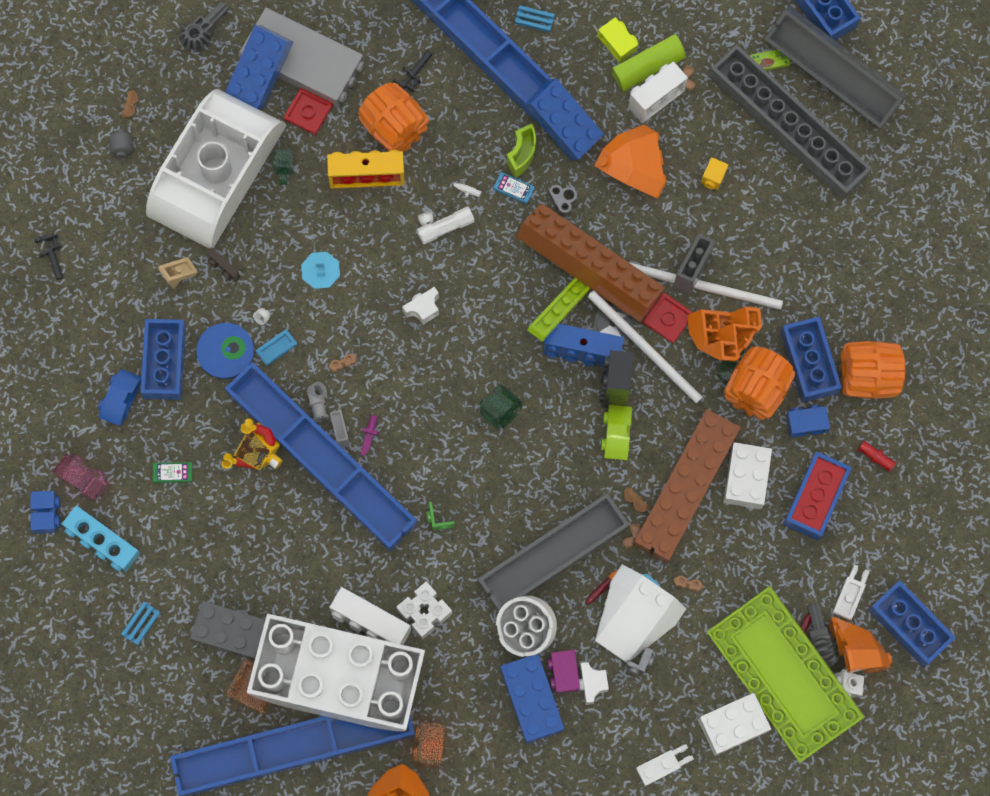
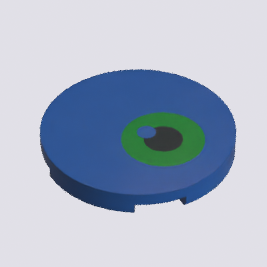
[196,323,254,379]

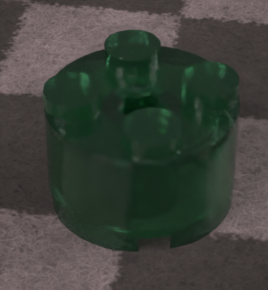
[479,384,523,430]

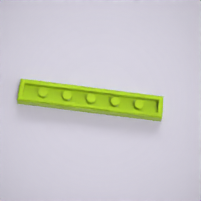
[527,278,591,342]

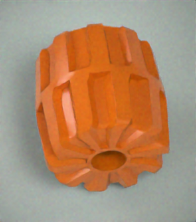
[358,82,429,151]
[839,341,905,399]
[724,346,795,420]

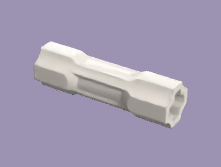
[417,206,474,245]

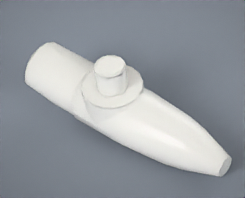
[453,183,482,197]

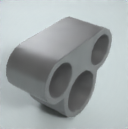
[549,185,577,217]

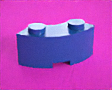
[98,369,141,426]

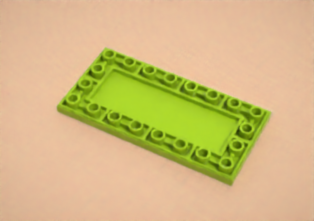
[707,586,865,763]

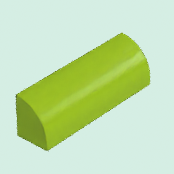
[612,34,686,92]

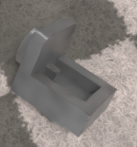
[625,647,655,675]

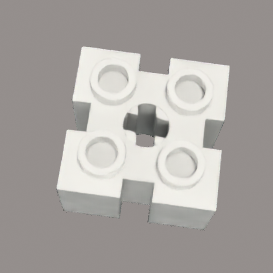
[396,581,452,640]

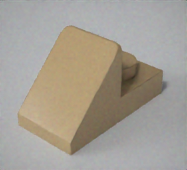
[158,257,198,289]

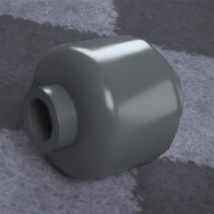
[109,130,133,159]

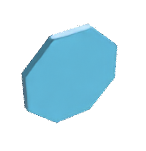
[301,252,340,289]

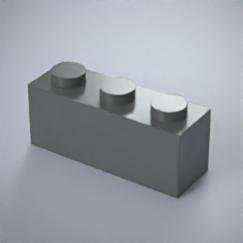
[673,233,715,295]

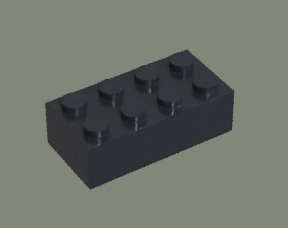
[599,350,634,408]

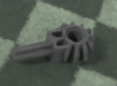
[179,2,229,52]
[809,604,839,666]

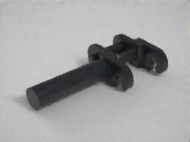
[393,51,432,92]
[34,234,64,280]

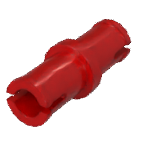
[858,440,896,472]

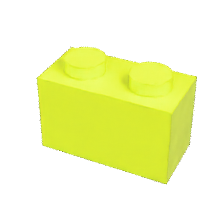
[597,17,638,63]

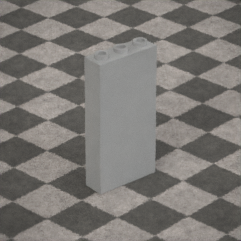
[239,8,365,107]

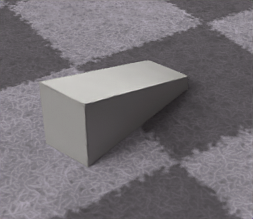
[330,410,350,448]

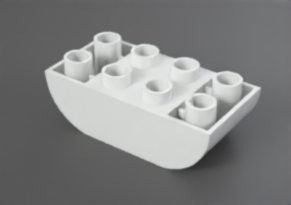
[146,89,286,249]
[247,614,425,731]

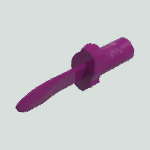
[360,415,379,456]

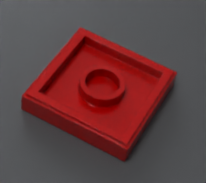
[283,88,333,136]
[642,293,694,344]

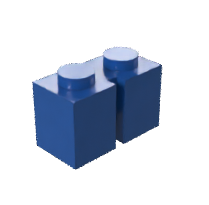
[786,405,830,438]
[30,491,61,534]

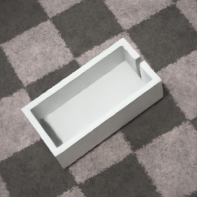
[329,587,411,645]

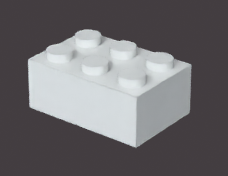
[628,61,688,123]
[723,442,772,509]
[698,693,771,756]

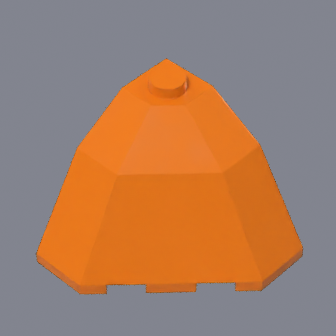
[594,124,667,198]
[687,307,762,362]
[828,617,892,674]
[367,764,430,796]

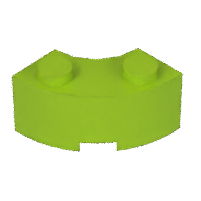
[506,124,536,178]
[601,405,632,460]

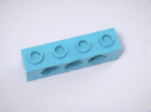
[62,505,140,572]

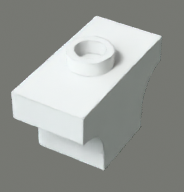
[402,287,439,325]
[579,662,609,705]

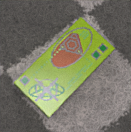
[750,49,790,71]

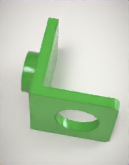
[426,501,455,531]

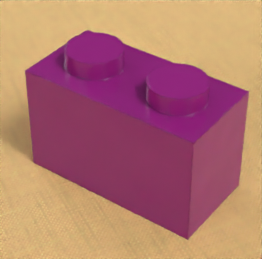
[547,650,580,694]

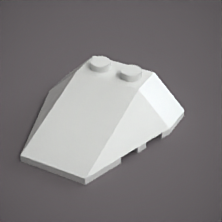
[595,564,686,662]

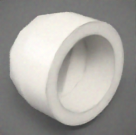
[418,212,433,226]
[253,308,270,325]

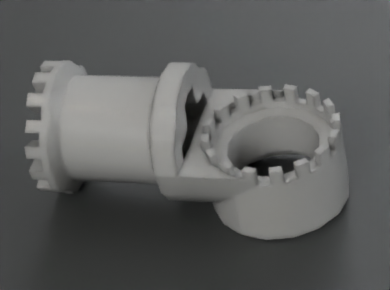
[307,382,329,423]

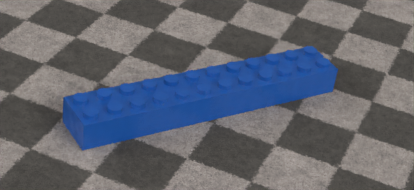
[411,0,551,121]
[225,362,417,552]
[170,715,415,796]

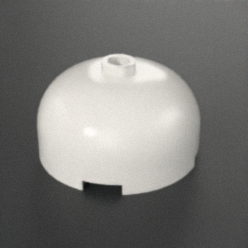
[496,596,557,657]

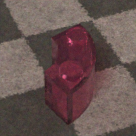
[52,453,110,501]

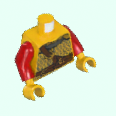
[221,419,283,470]

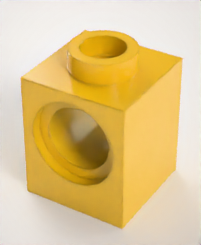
[701,157,728,190]

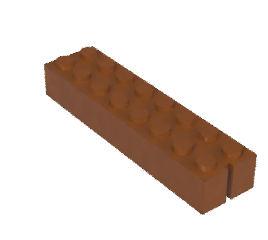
[516,203,665,322]
[633,409,741,564]

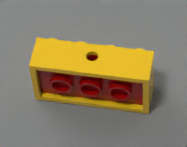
[327,150,405,188]

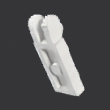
[832,564,869,621]
[636,744,694,786]

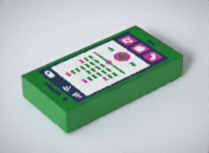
[153,462,193,483]

